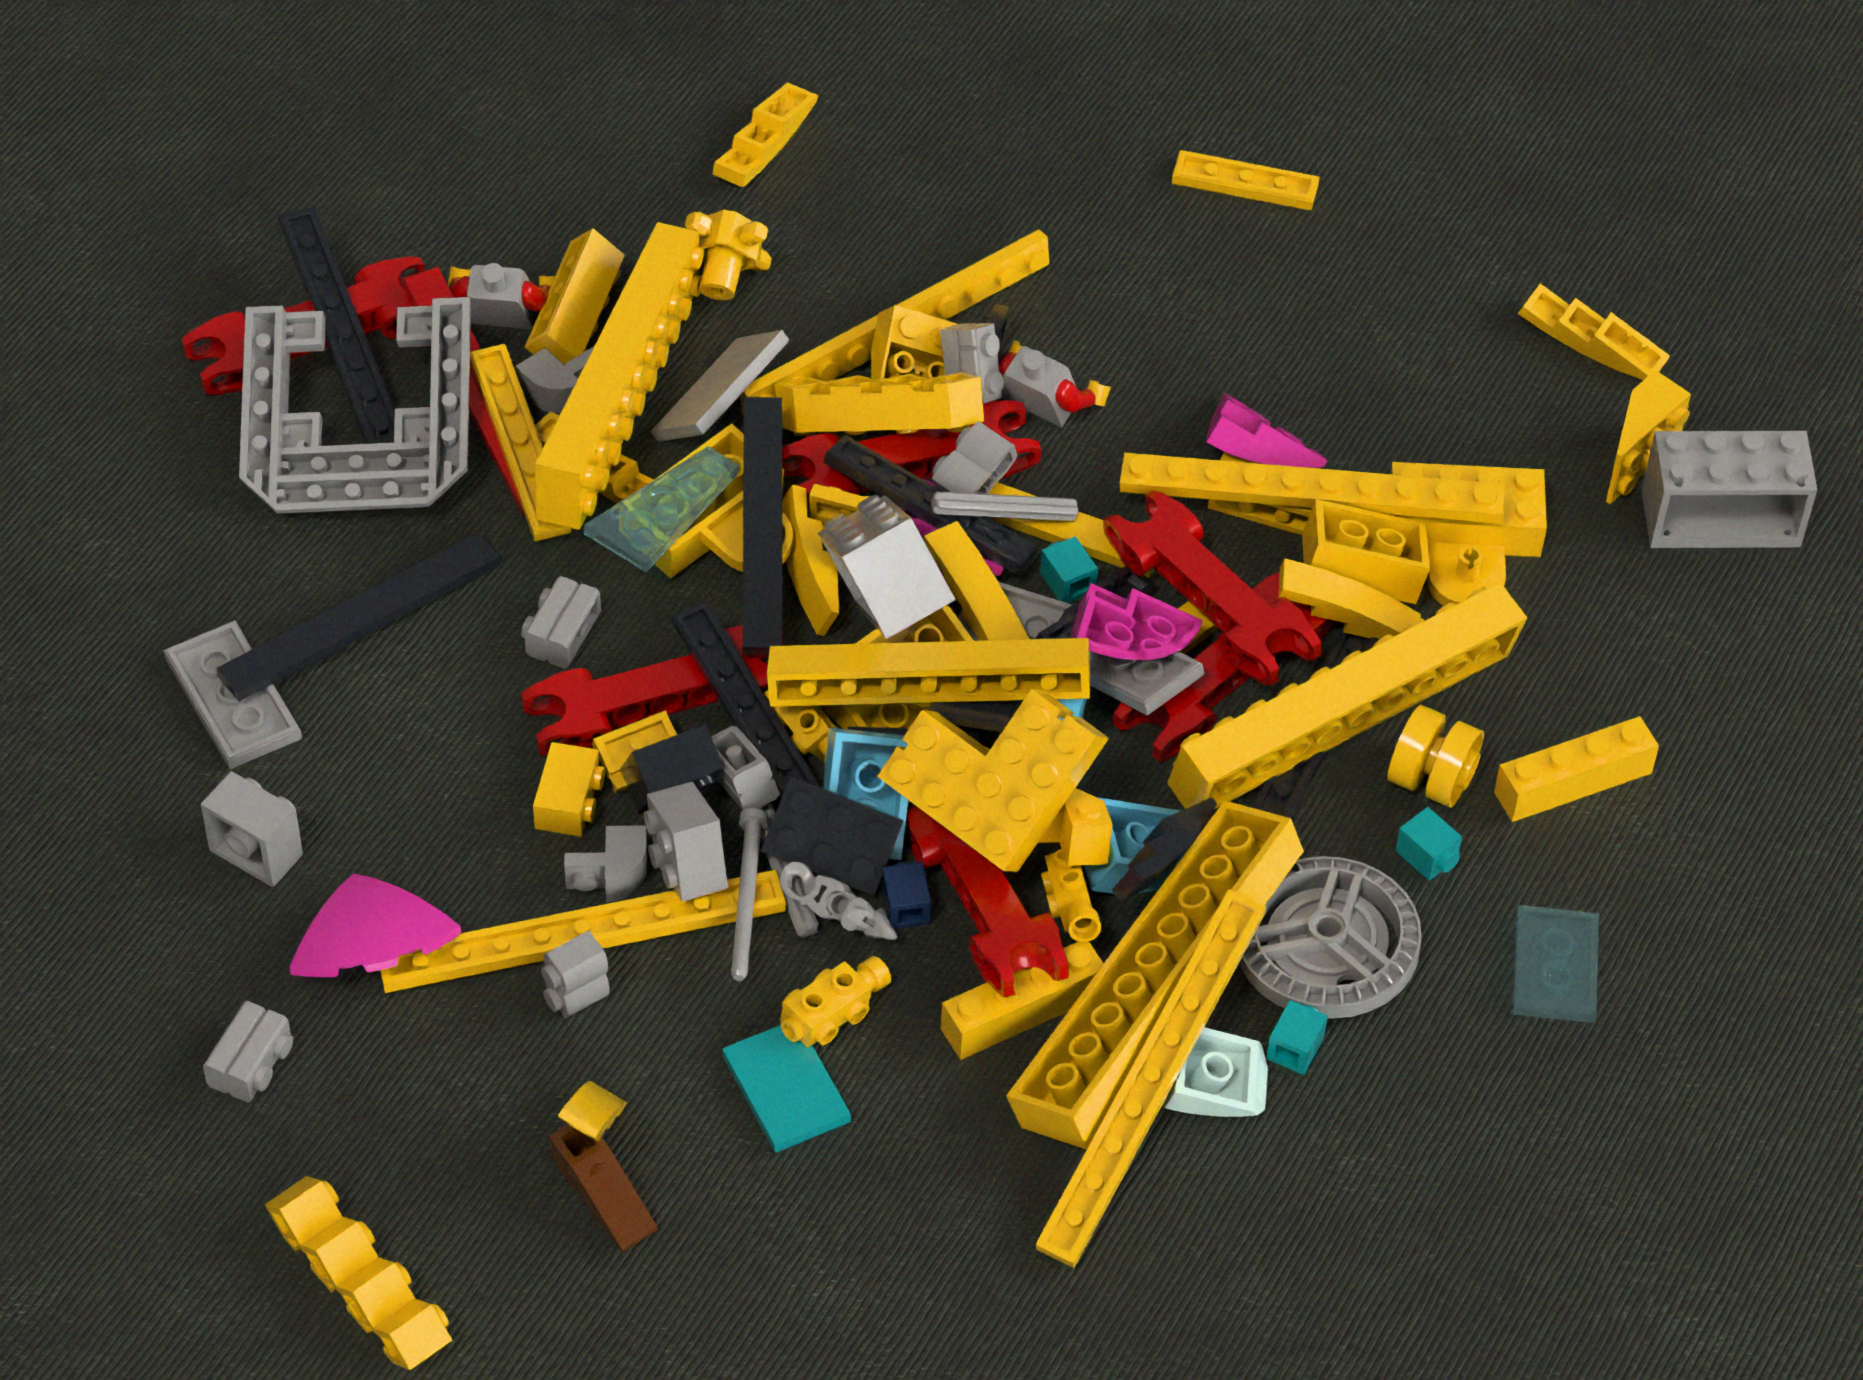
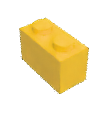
[533,742,605,837]

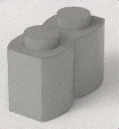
[932,421,1018,494]
[541,930,610,1019]

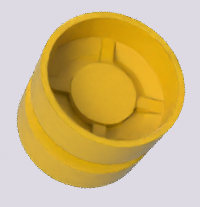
[1387,705,1484,808]

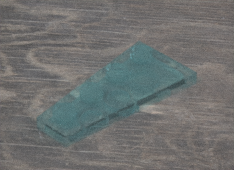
[584,446,739,572]

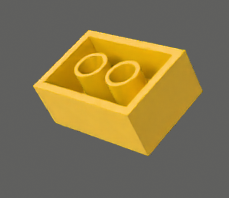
[1302,499,1430,604]

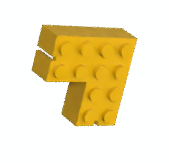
[877,689,1109,872]

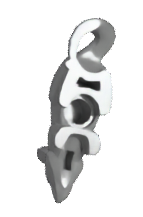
[780,861,897,940]

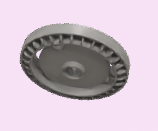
[1239,856,1422,1019]

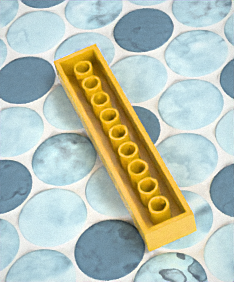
[535,222,704,530]
[1167,582,1527,809]
[1006,800,1304,1150]

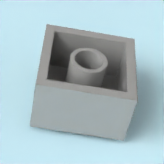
[201,771,303,887]
[644,782,728,902]

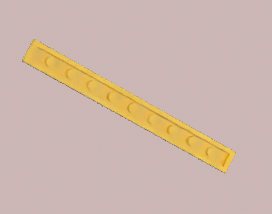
[740,230,1049,417]
[1120,453,1506,524]
[380,870,786,993]
[1035,889,1266,1268]

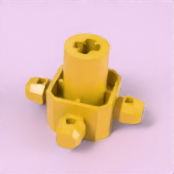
[685,210,772,301]

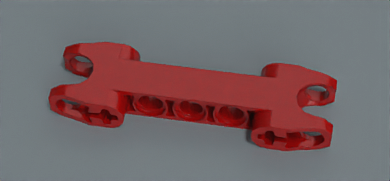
[182,257,425,395]
[782,400,1041,515]
[1103,491,1321,686]
[1113,572,1336,762]
[521,625,784,756]
[905,804,1069,998]

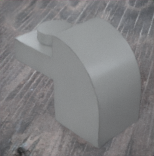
[516,347,594,414]
[564,825,647,902]

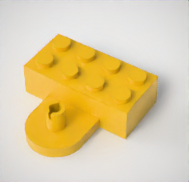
[619,424,793,579]
[1388,462,1547,606]

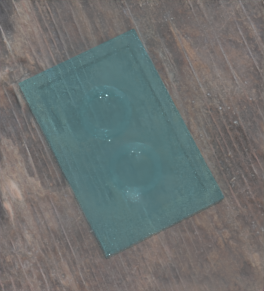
[1512,905,1599,1023]

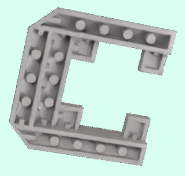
[239,297,471,513]

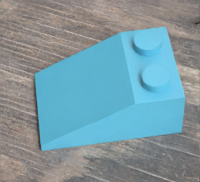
[824,728,908,860]
[1084,797,1201,894]

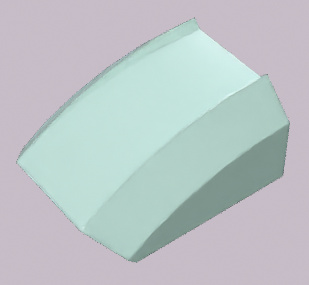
[1162,1027,1268,1117]

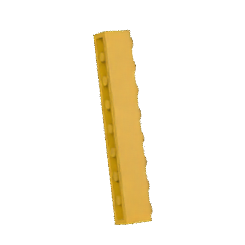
[767,638,1090,707]

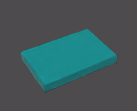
[722,1025,851,1153]

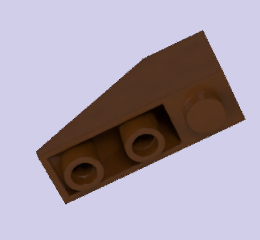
[548,1124,658,1253]

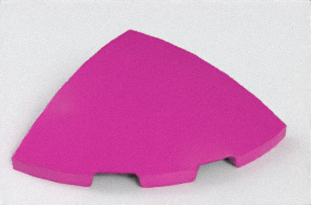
[1206,393,1328,468]
[1071,583,1203,660]
[289,873,462,977]

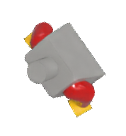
[448,263,555,329]
[998,340,1111,428]

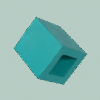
[1040,536,1098,603]
[1395,807,1462,881]
[1266,1000,1328,1075]

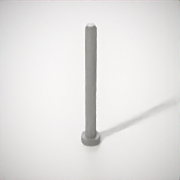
[731,808,768,981]

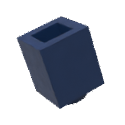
[882,862,931,929]

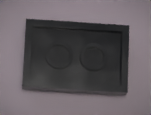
[761,775,904,896]

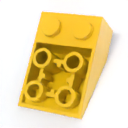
[871,305,957,380]
[1606,370,1691,504]

